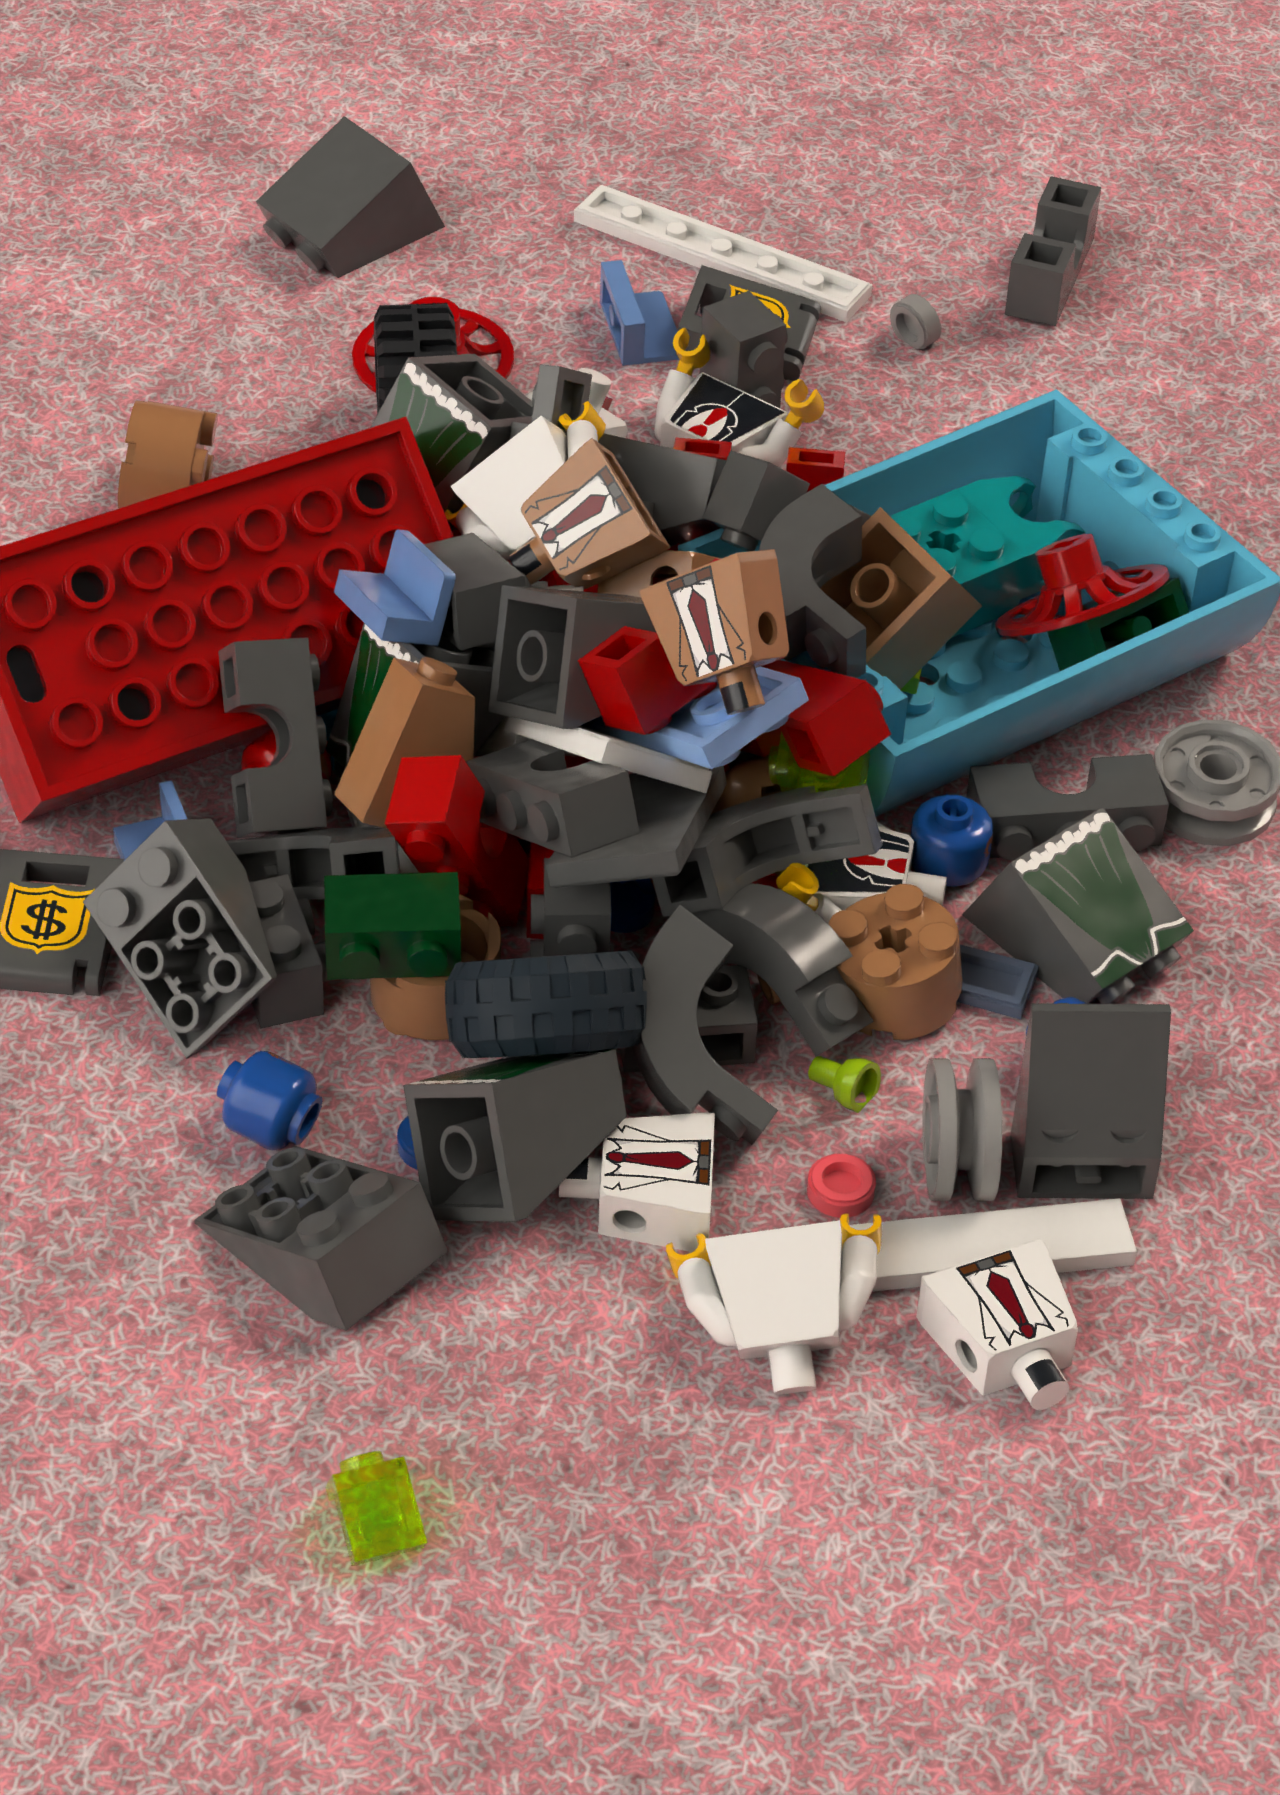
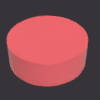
[807,1154,876,1218]

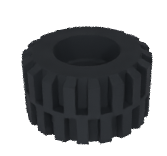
[374,303,457,414]

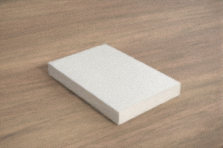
[504,716,713,793]

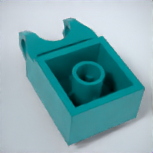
[890,476,1086,638]

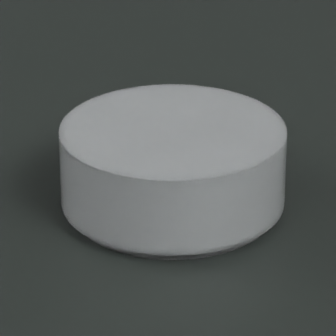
[890,294,941,350]

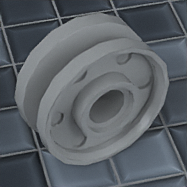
[1153,719,1280,846]
[922,1058,1002,1201]

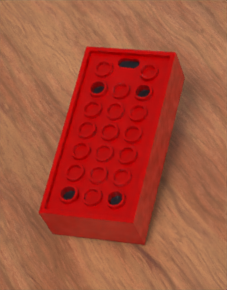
[0,417,454,823]

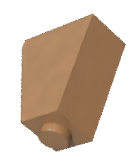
[334,657,475,829]

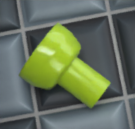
[808,1056,881,1113]

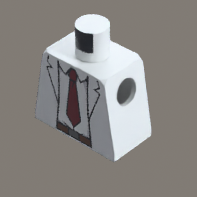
[559,1112,715,1252]
[916,1238,1078,1410]

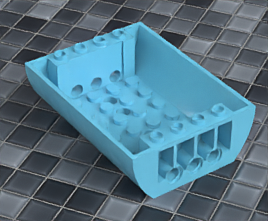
[678,389,1280,817]

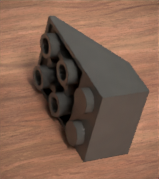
[83,818,277,1059]
[1010,1003,1171,1199]
[194,1146,448,1331]

